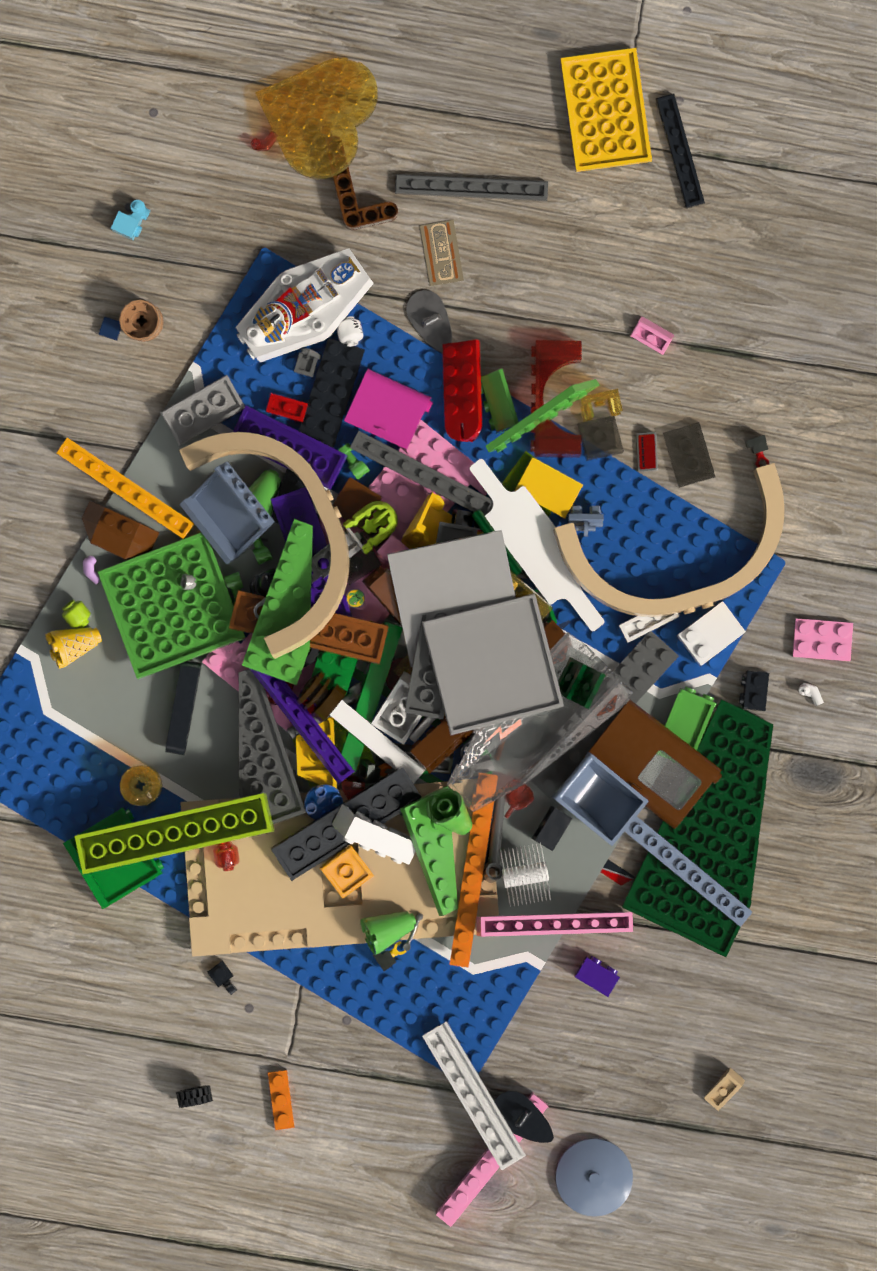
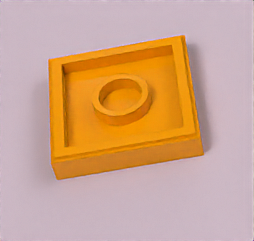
[320,844,374,898]

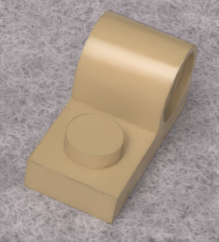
[704,1067,745,1111]

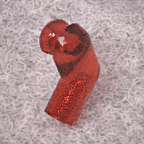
[250,131,279,151]

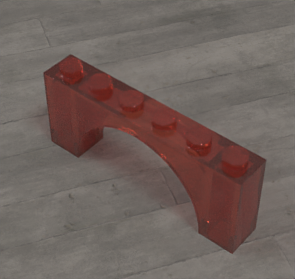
[530,340,582,458]

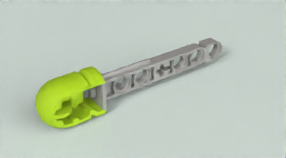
[254,501,398,619]

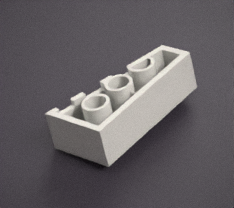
[332,804,416,864]

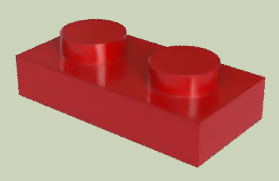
[266,393,308,422]

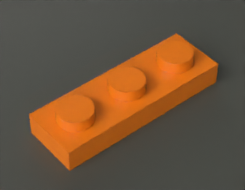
[268,1070,295,1130]

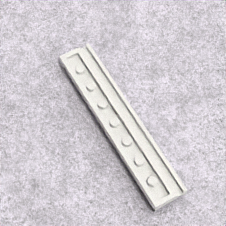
[422,1022,526,1170]

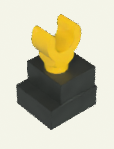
[373,941,407,971]

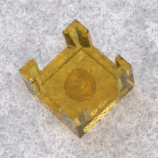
[579,389,623,423]

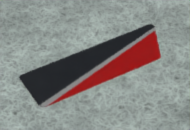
[601,859,635,886]

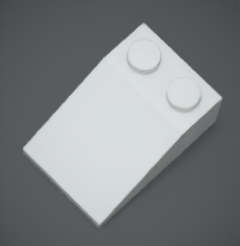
[677,601,746,666]

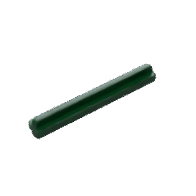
[471,509,522,575]

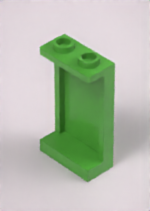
[656,686,717,762]

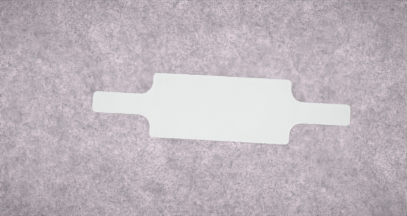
[470,459,604,631]

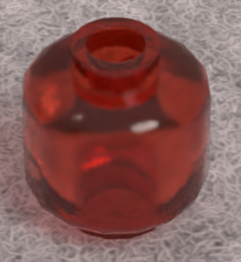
[213,842,240,871]

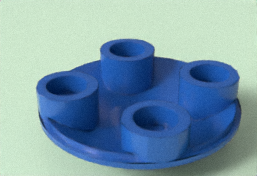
[304,784,343,820]

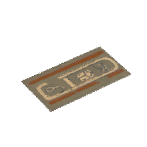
[420,220,464,286]

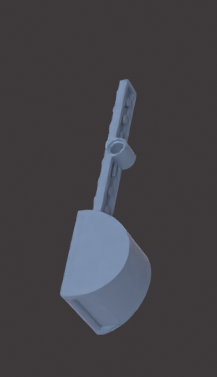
[552,752,752,927]

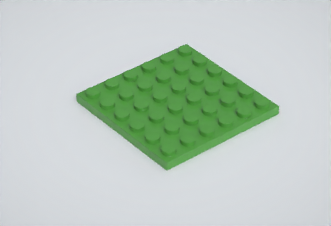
[98,533,246,679]

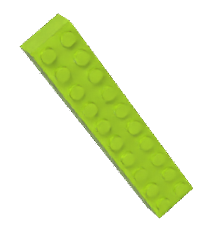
[75,793,274,874]

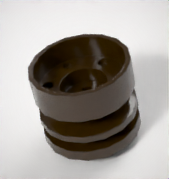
[296,671,347,723]

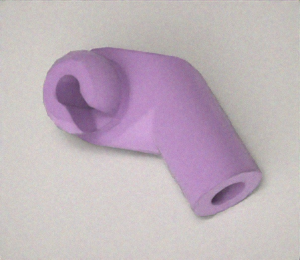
[83,556,101,585]

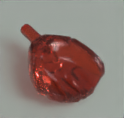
[504,781,534,819]

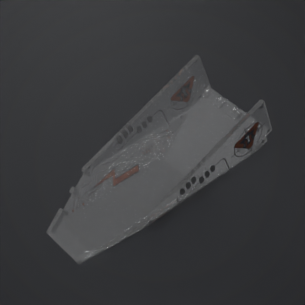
[447,632,633,812]

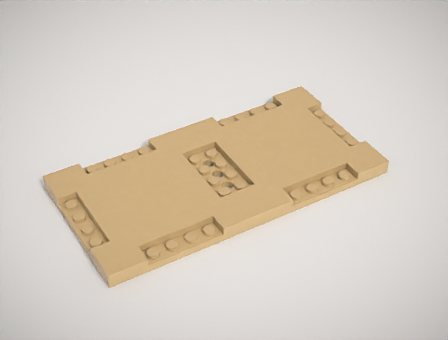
[181,779,499,957]

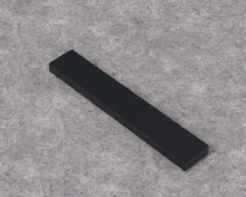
[655,93,705,209]

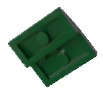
[558,657,605,709]

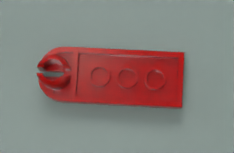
[442,339,482,442]

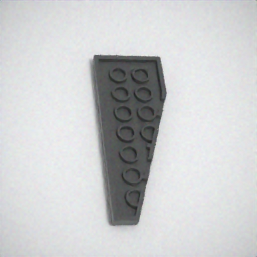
[239,669,307,824]

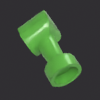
[338,443,370,480]
[253,537,273,565]
[224,572,244,605]

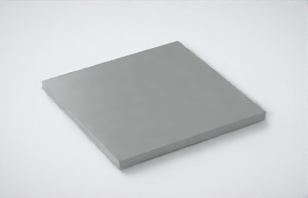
[387,530,516,667]
[422,593,564,736]

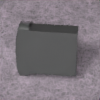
[294,348,321,378]

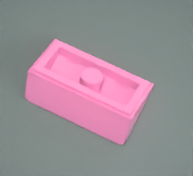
[630,317,674,355]

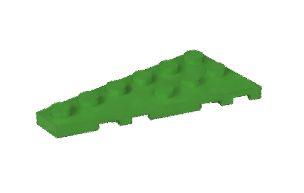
[485,379,600,453]
[400,786,458,916]

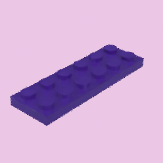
[233,406,348,490]

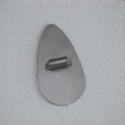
[406,290,452,353]

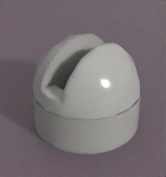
[181,574,196,590]

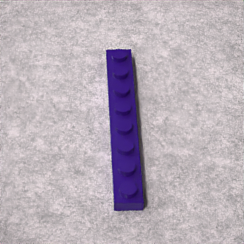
[249,668,355,784]

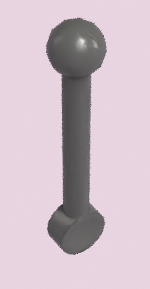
[403,913,423,951]

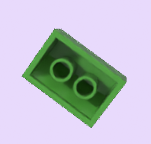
[481,369,519,434]

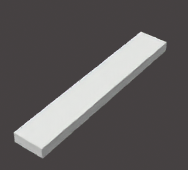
[330,700,425,784]

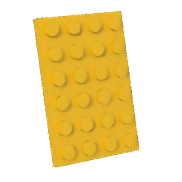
[560,48,652,172]

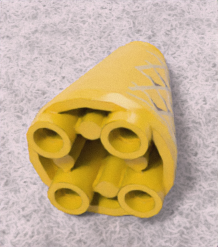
[45,627,102,669]

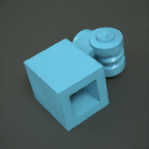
[111,200,150,240]

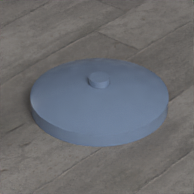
[556,1138,633,1216]

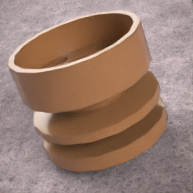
[120,300,164,342]

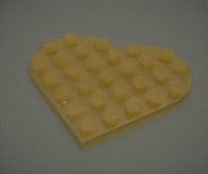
[255,58,378,179]

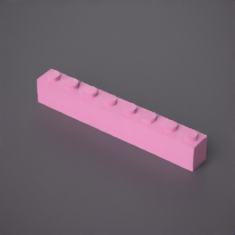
[476,912,633,937]
[436,1092,548,1227]

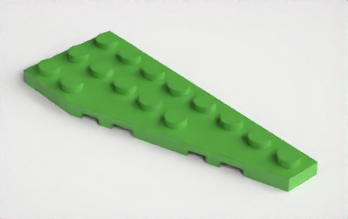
[242,519,313,685]

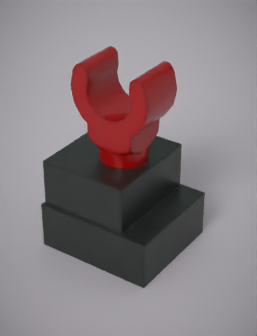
[745,435,769,468]

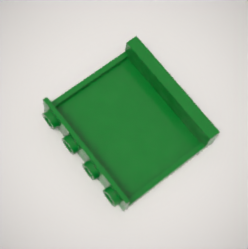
[63,807,164,910]

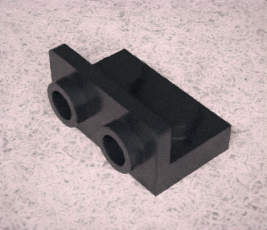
[739,670,769,711]

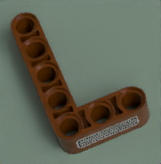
[326,137,398,230]

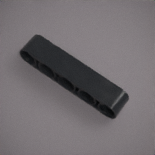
[165,661,202,756]

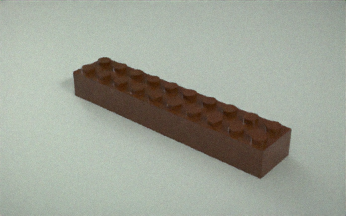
[410,620,570,774]

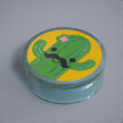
[346,589,365,608]

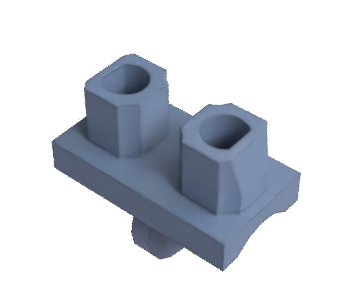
[568,506,604,537]

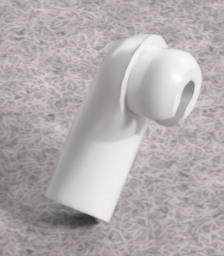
[798,683,824,706]

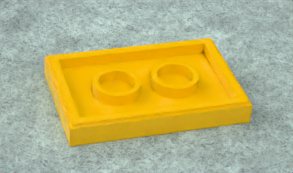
[515,457,583,519]

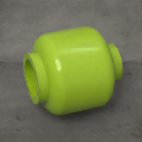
[62,599,91,628]

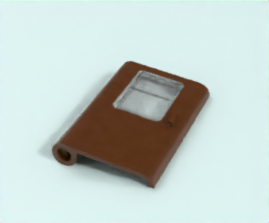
[583,699,722,829]

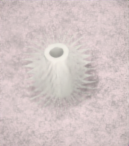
[500,843,551,907]

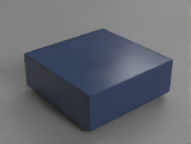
[99,317,121,341]

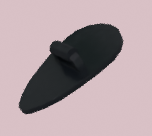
[495,1091,554,1143]

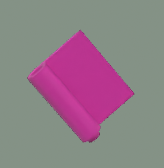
[344,369,433,449]

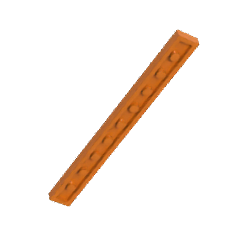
[449,773,498,968]

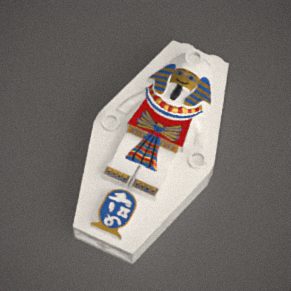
[236,248,373,362]

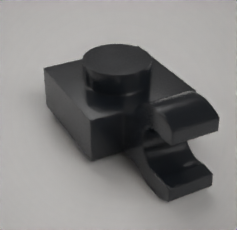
[207,960,237,995]

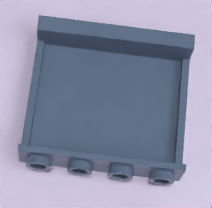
[180,462,274,564]

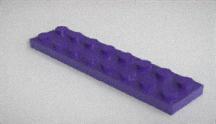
[271,487,352,617]

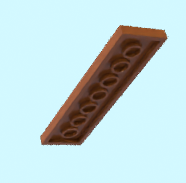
[229,590,389,664]

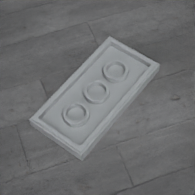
[160,375,245,446]

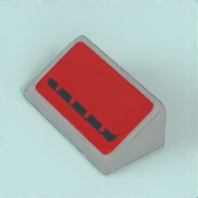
[636,432,658,472]

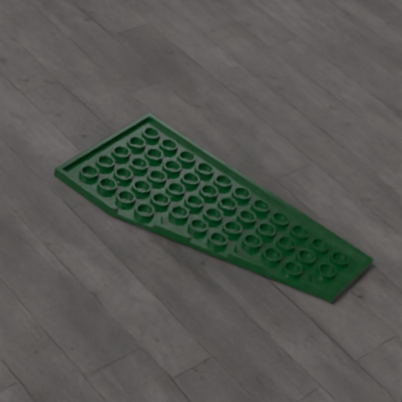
[622,699,774,957]

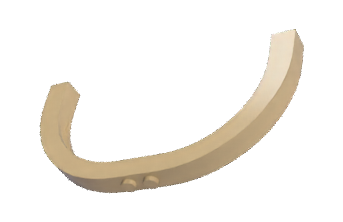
[179,432,349,659]
[553,463,784,617]

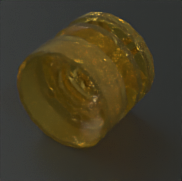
[120,765,163,806]

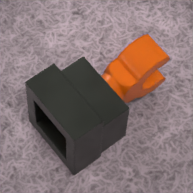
[357,759,392,783]

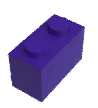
[574,956,620,997]

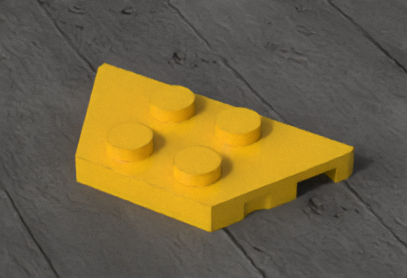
[296,717,337,789]

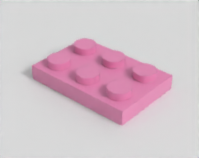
[792,619,853,661]

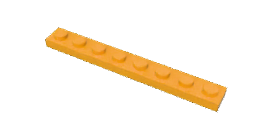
[57,438,194,539]

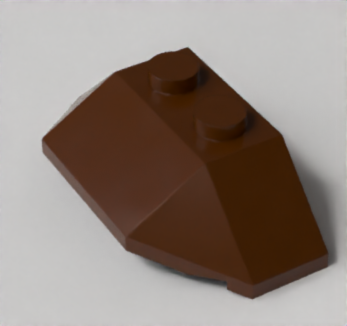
[82,501,159,559]

